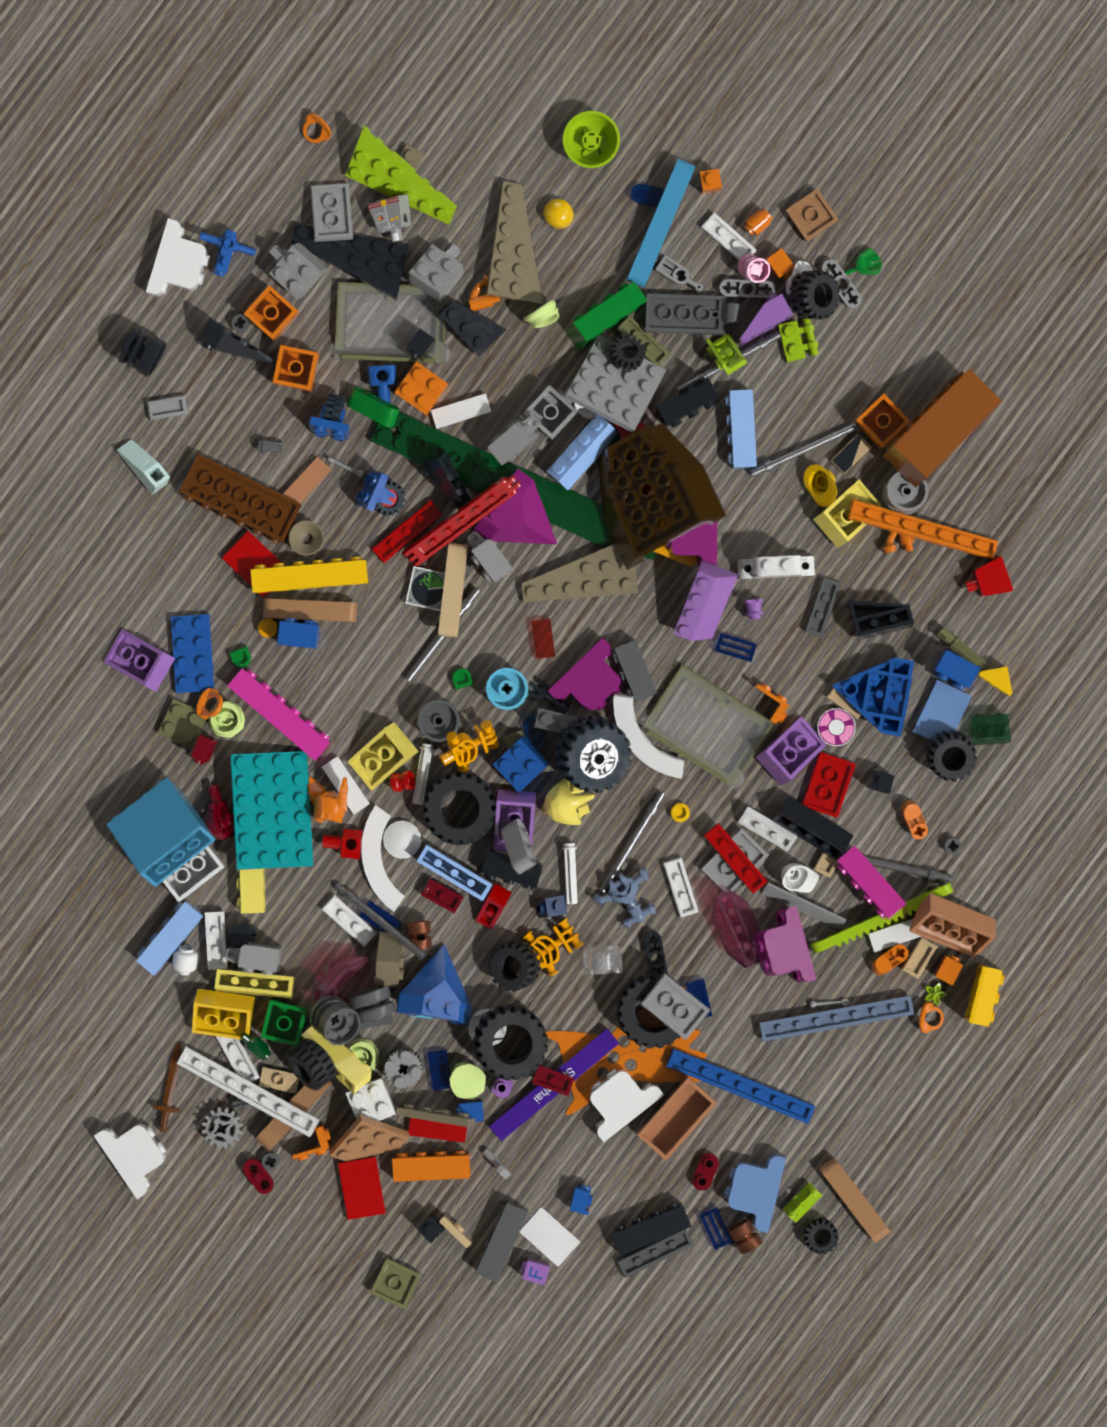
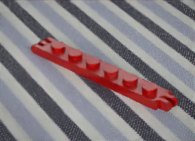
[402,475,521,567]

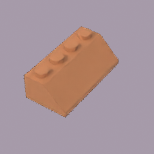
[910,893,996,958]

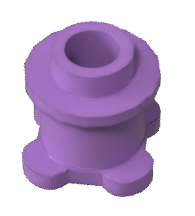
[744,599,764,620]
[491,1077,513,1098]

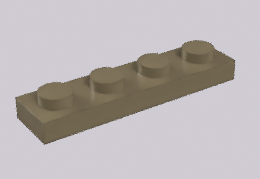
[396,1104,475,1127]

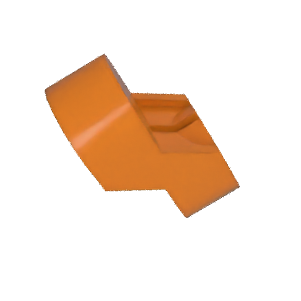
[901,800,928,840]
[871,944,908,976]

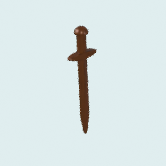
[152,1042,181,1132]

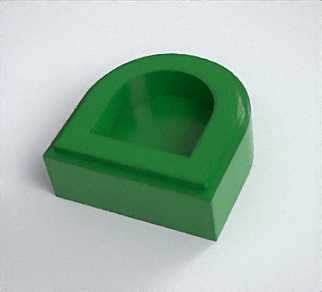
[229,646,251,668]
[452,668,474,690]

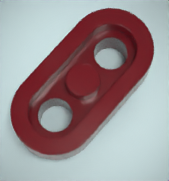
[692,1153,719,1191]
[243,1158,274,1194]

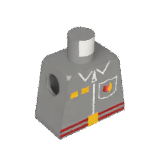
[368,195,411,242]

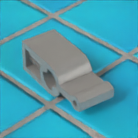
[655,255,704,293]

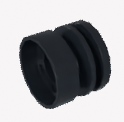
[118,327,167,377]

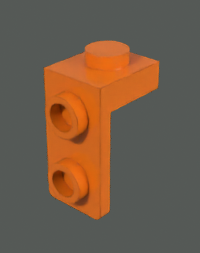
[755,683,789,724]
[291,1124,331,1161]

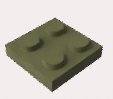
[157,699,207,749]
[370,1258,421,1309]

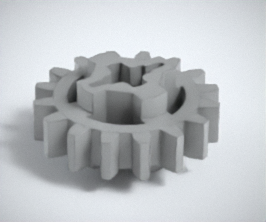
[202,1107,244,1149]

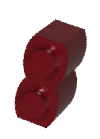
[189,734,218,765]

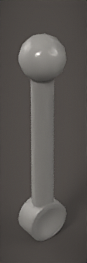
[327,456,364,478]
[809,998,849,1008]

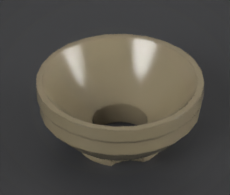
[289,521,324,556]

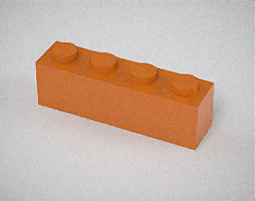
[392,1150,471,1182]

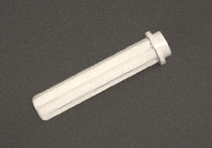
[412,743,435,805]
[562,843,578,904]

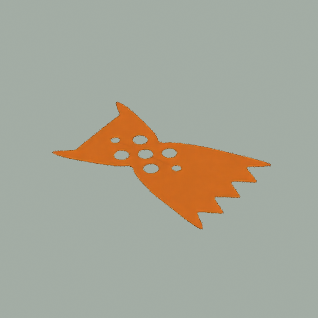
[546,986,707,1115]

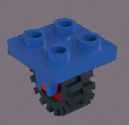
[310,393,350,442]
[356,470,406,516]

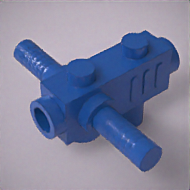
[199,229,256,277]

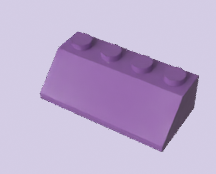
[673,561,738,641]

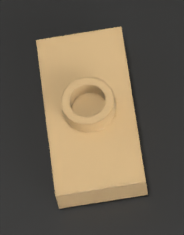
[259,1067,299,1094]
[440,1214,472,1248]

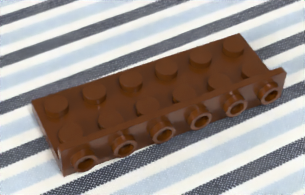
[179,454,302,545]

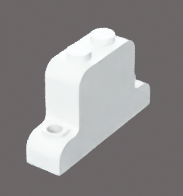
[146,218,210,297]
[737,555,815,579]
[590,1069,664,1142]
[94,1123,167,1199]

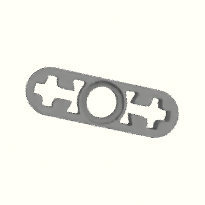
[822,259,862,309]
[719,279,775,299]

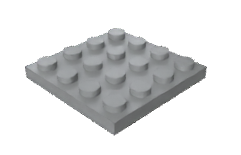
[565,335,666,433]

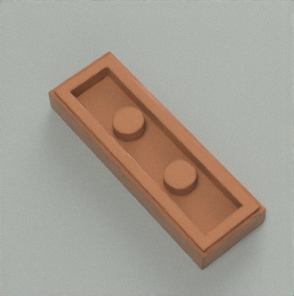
[282,456,332,504]

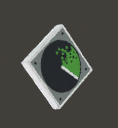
[405,566,445,612]

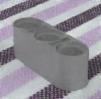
[501,819,537,874]

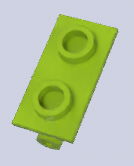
[782,1182,823,1222]

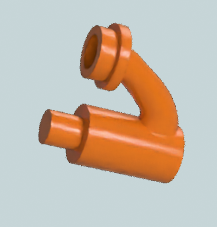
[468,274,500,311]
[882,531,914,554]

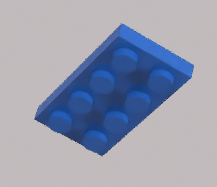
[171,614,215,693]

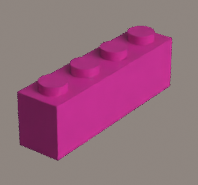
[837,846,906,920]

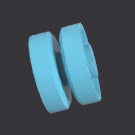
[486,668,528,710]

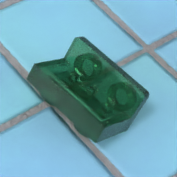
[970,713,1011,745]

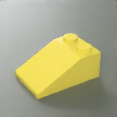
[813,480,883,548]
[347,722,419,791]

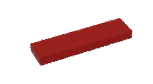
[372,500,443,563]
[704,823,768,894]

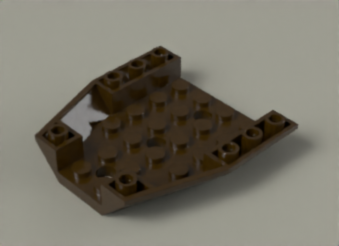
[598,424,727,570]

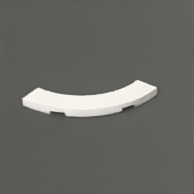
[613,694,685,779]
[361,805,405,912]

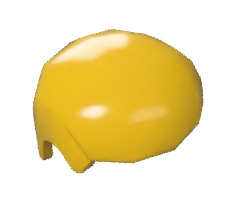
[543,198,574,229]

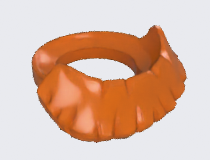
[303,113,331,143]
[196,688,223,720]
[919,1002,944,1034]

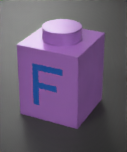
[520,1258,550,1286]

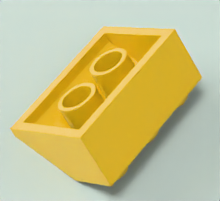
[964,964,1005,1027]
[192,989,255,1040]

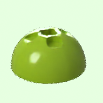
[563,111,620,168]

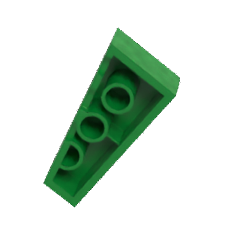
[566,282,647,350]

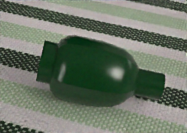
[240,1032,271,1061]

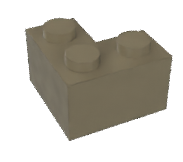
[376,932,406,988]

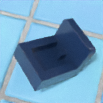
[535,895,567,918]

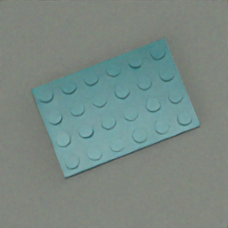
[230,751,313,870]

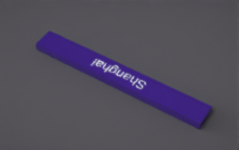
[489,1028,619,1141]

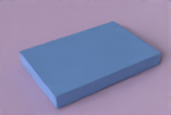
[912,680,972,740]

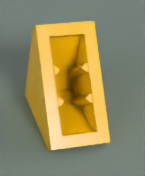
[977,667,1012,696]

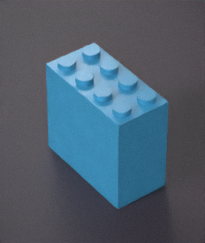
[106,777,216,887]

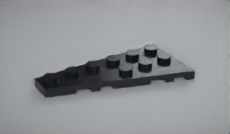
[291,223,408,301]

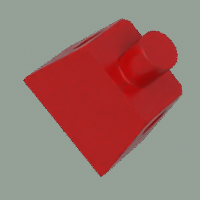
[965,556,1014,597]

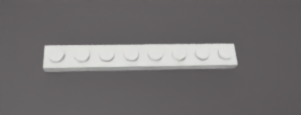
[177,1047,319,1137]

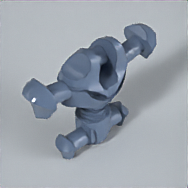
[593,867,656,929]

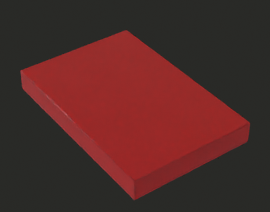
[222,531,286,598]
[802,752,856,818]
[338,1156,386,1220]

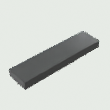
[617,1229,694,1278]

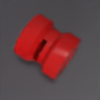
[390,770,416,792]

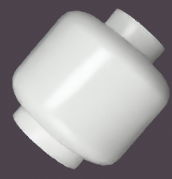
[172,945,198,975]

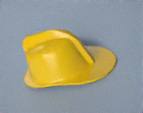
[803,464,837,507]

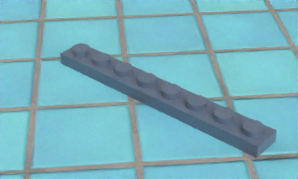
[759,995,914,1042]

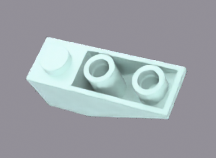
[116,439,170,495]

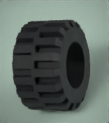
[789,271,840,319]
[925,730,977,782]
[488,940,541,992]
[286,1038,337,1091]

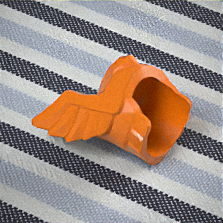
[307,776,349,823]

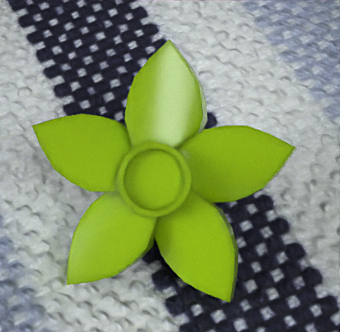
[925,982,947,1005]

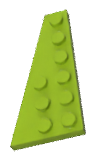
[345,126,457,225]

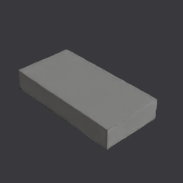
[147,395,188,421]

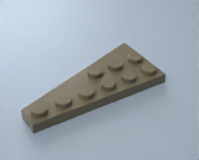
[486,181,542,305]
[522,543,638,602]

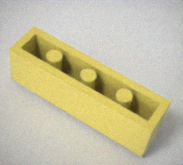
[237,869,266,914]
[215,969,295,999]
[301,1026,372,1094]

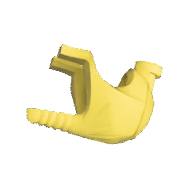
[541,778,595,825]

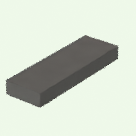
[804,577,841,637]

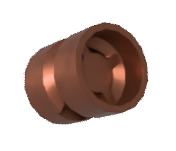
[406,921,432,950]
[728,1219,763,1255]

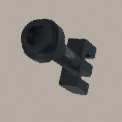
[528,678,570,714]

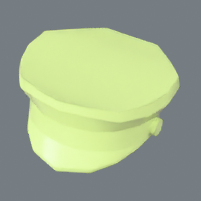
[523,300,560,328]
[208,700,245,738]
[346,1038,379,1071]
[449,1062,486,1100]

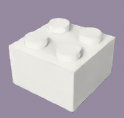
[346,1077,397,1121]

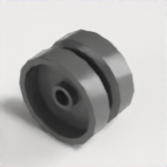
[418,700,461,742]
[348,985,396,1024]

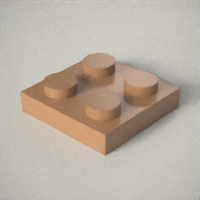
[785,188,839,242]

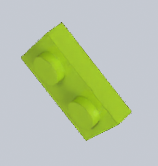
[706,333,747,375]

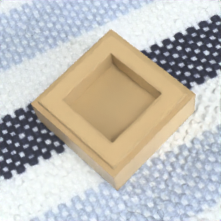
[813,852,838,878]

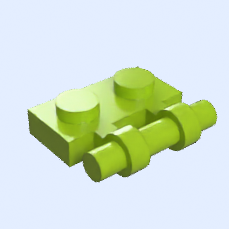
[778,319,819,363]

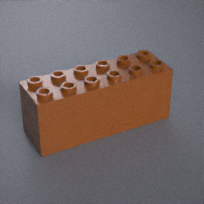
[883,369,1002,488]

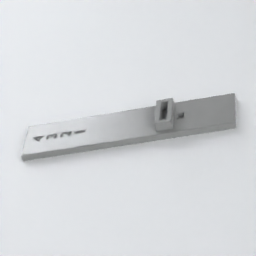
[762,882,846,930]

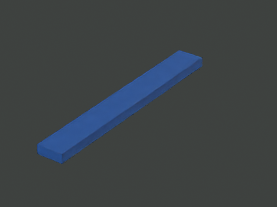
[666,1048,815,1124]

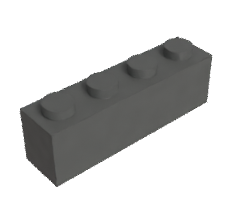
[474,1200,528,1283]

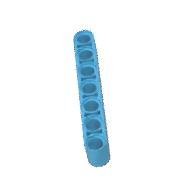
[626,158,696,288]

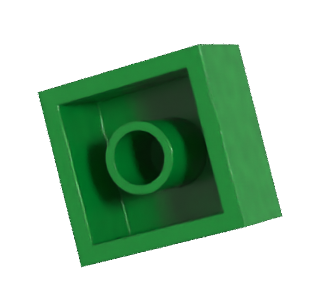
[261,999,309,1046]

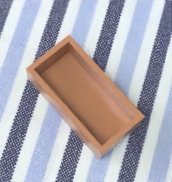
[637,1075,717,1161]

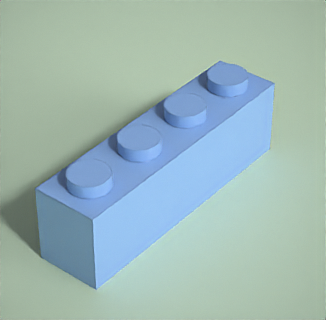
[725,389,757,469]
[547,415,618,490]
[417,844,493,901]
[137,901,205,975]

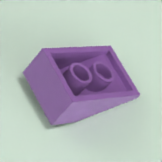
[738,294,793,346]
[104,629,175,692]
[756,716,826,786]
[493,789,536,851]

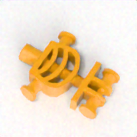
[439,720,499,772]
[523,918,584,977]

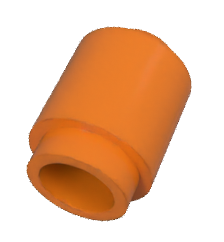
[744,208,773,236]

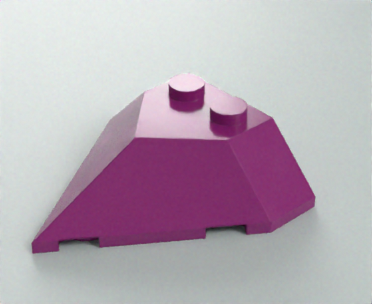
[473,468,558,545]

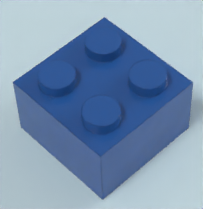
[277,618,321,649]
[932,650,980,690]
[493,736,550,792]

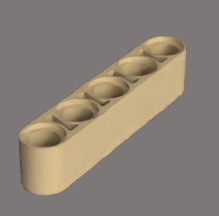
[438,543,468,638]

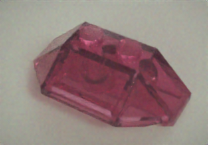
[711,890,761,968]
[314,955,371,1005]

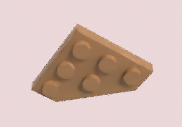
[330,1115,410,1162]

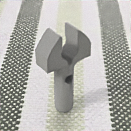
[483,1148,512,1180]

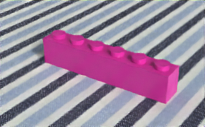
[228,668,331,761]

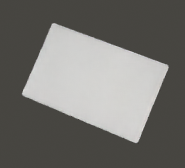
[520,1207,580,1267]

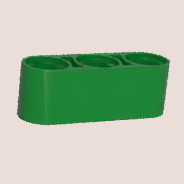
[347,387,400,428]

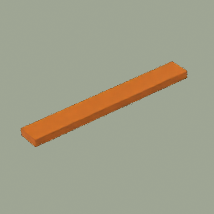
[847,499,998,560]

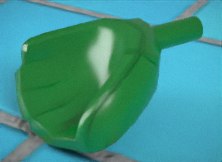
[845,248,882,275]

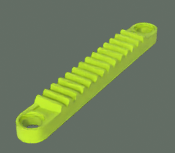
[810,882,954,954]

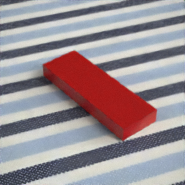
[409,1117,467,1143]

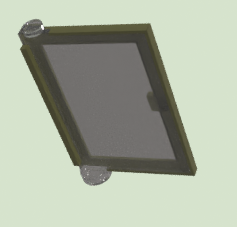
[331,282,450,364]
[640,665,774,791]

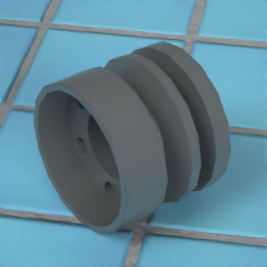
[310,995,360,1046]

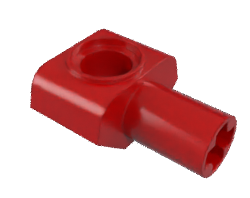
[322,829,363,859]

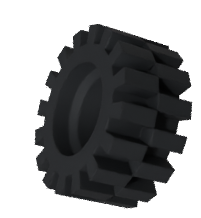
[609,334,646,372]
[803,1218,839,1255]

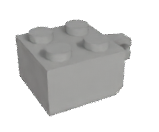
[269,243,327,299]
[409,244,463,303]
[524,385,578,440]
[487,414,541,465]
[467,531,513,583]
[226,942,282,975]

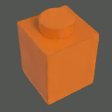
[699,169,722,194]
[766,248,794,280]
[934,954,963,985]

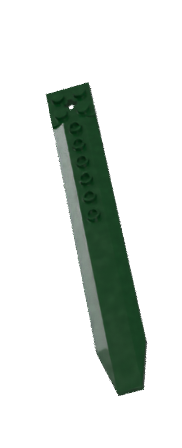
[370,412,656,559]

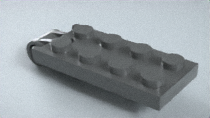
[645,294,740,335]

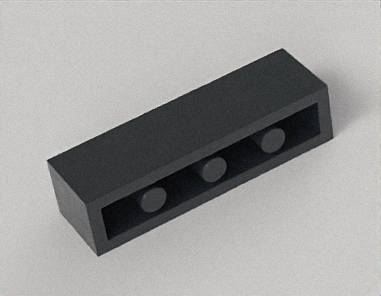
[773,796,854,860]
[611,1202,691,1256]

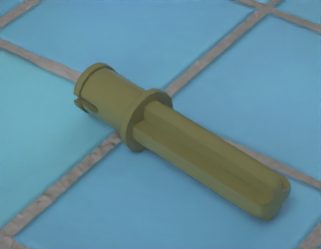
[936,626,987,670]

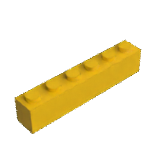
[251,557,368,593]

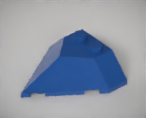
[832,658,914,737]
[396,944,472,1026]

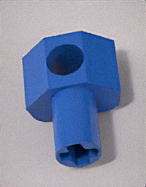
[367,365,397,403]

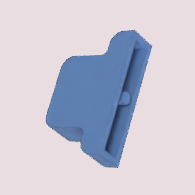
[724,1154,786,1233]

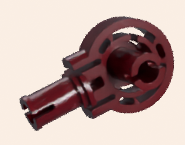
[206,785,234,840]

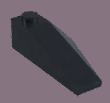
[200,318,277,366]
[423,450,480,523]

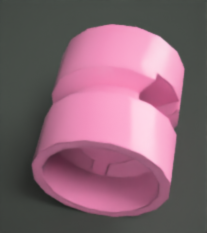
[738,254,770,283]

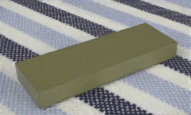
[616,315,671,366]

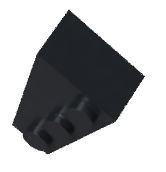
[437,300,507,356]
[656,376,719,428]
[848,600,914,641]
[481,850,543,890]

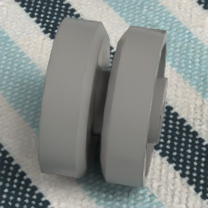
[882,472,929,515]

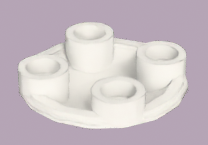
[383,820,421,859]

